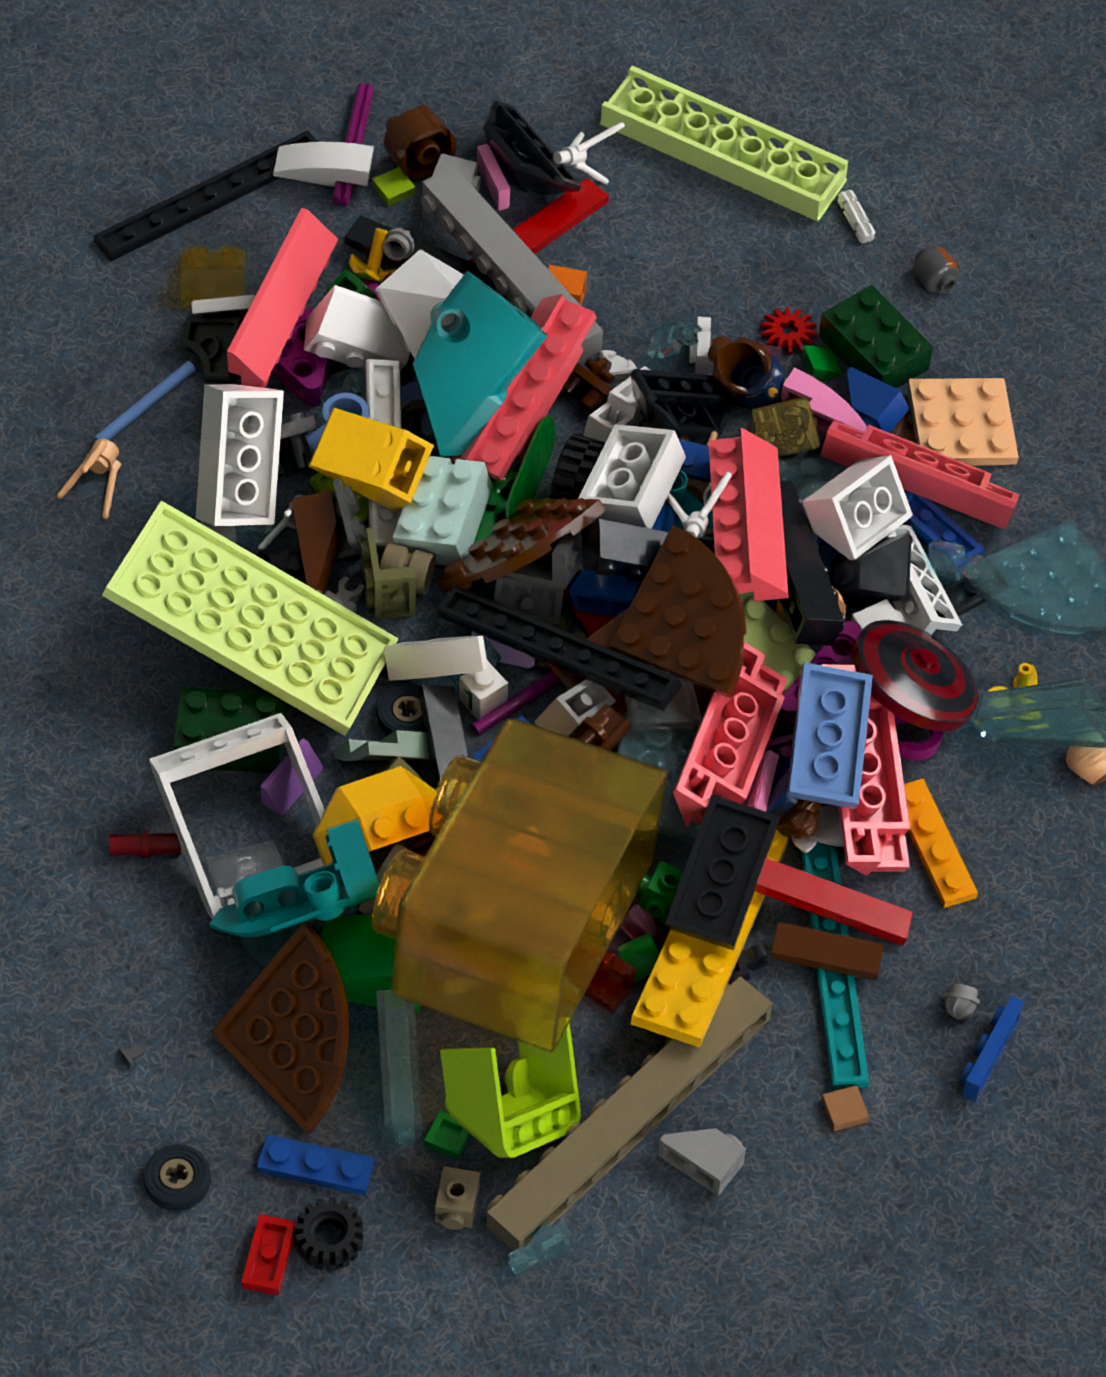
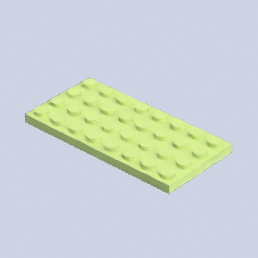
[102,501,399,736]

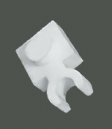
[689,317,711,375]

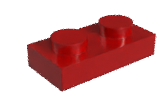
[241,1214,296,1296]

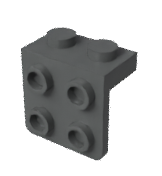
[332,478,366,562]
[505,531,582,589]

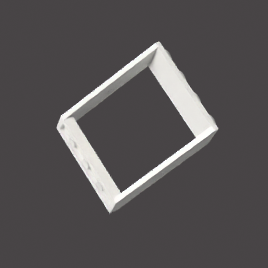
[149,713,325,919]

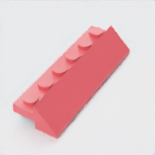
[227,208,338,388]
[449,294,597,482]
[820,420,1020,530]
[709,428,789,601]
[673,642,788,827]
[822,664,910,876]

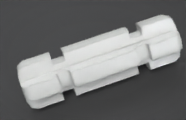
[837,189,875,243]

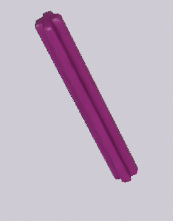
[333,83,373,206]

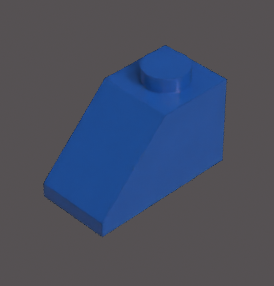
[847,367,909,433]

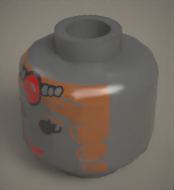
[913,246,960,293]

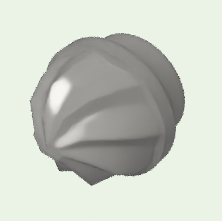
[383,228,414,261]
[943,984,980,1020]

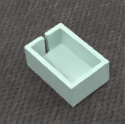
[393,456,493,566]

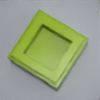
[373,167,416,206]

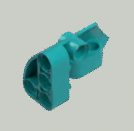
[412,271,548,457]
[210,819,383,937]

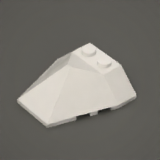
[376,249,508,359]

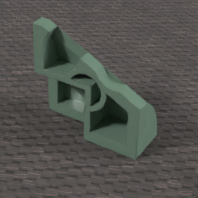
[333,730,429,761]

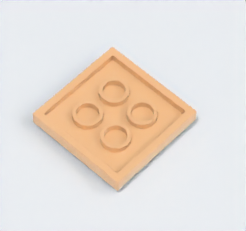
[907,378,1019,466]

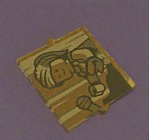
[752,396,821,457]

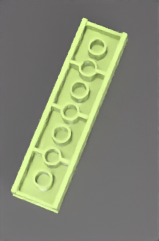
[599,66,848,222]

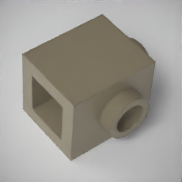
[435,1166,480,1230]

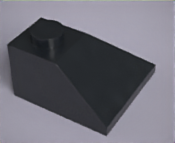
[830,534,912,608]

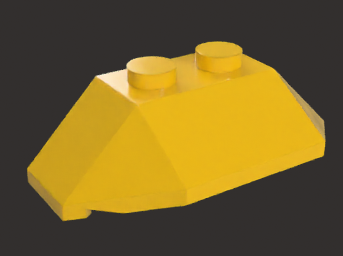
[313,766,444,866]

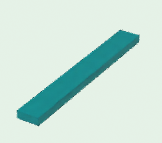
[800,842,869,1090]

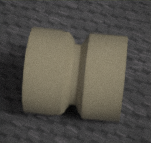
[379,543,436,596]

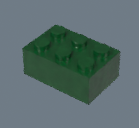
[819,285,933,389]
[174,687,287,773]

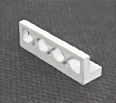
[883,524,962,635]

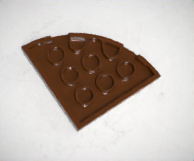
[437,498,606,592]
[609,525,746,698]
[211,923,349,1132]

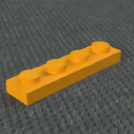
[904,779,978,908]

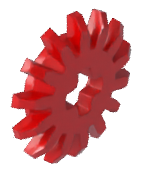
[760,307,817,354]

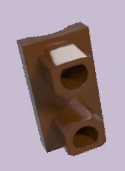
[561,358,615,413]
[563,704,632,771]

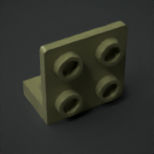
[360,527,416,620]

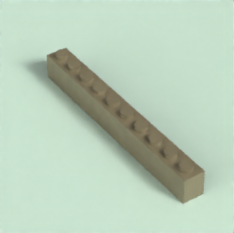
[486,976,773,1256]

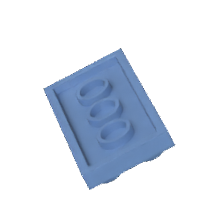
[786,662,873,809]

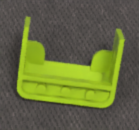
[440,1019,581,1158]

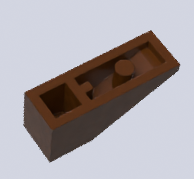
[292,490,343,595]

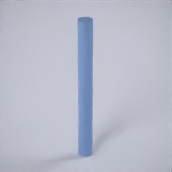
[93,361,196,442]

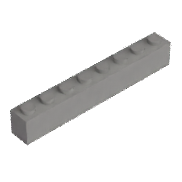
[421,166,603,364]

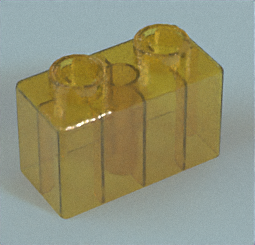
[371,718,667,1053]

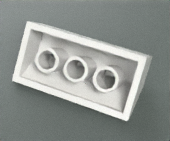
[196,384,284,526]

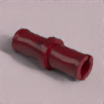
[109,830,181,858]

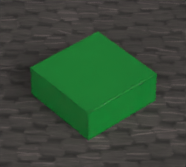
[618,932,661,982]
[424,1110,471,1160]

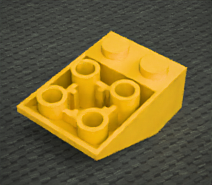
[308,408,434,513]

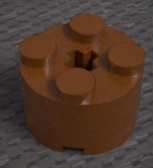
[384,105,457,181]

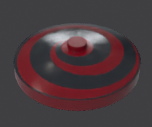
[851,620,978,731]

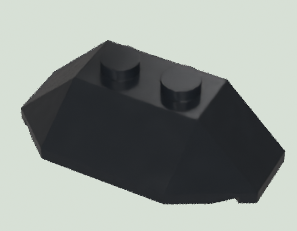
[483,100,582,194]
[630,369,736,438]

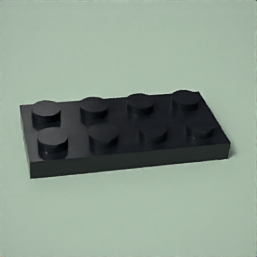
[665,795,780,950]

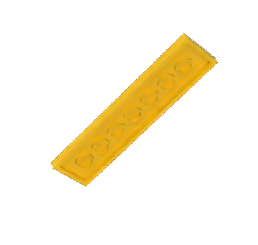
[631,830,790,1048]

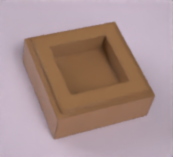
[821,1085,869,1132]

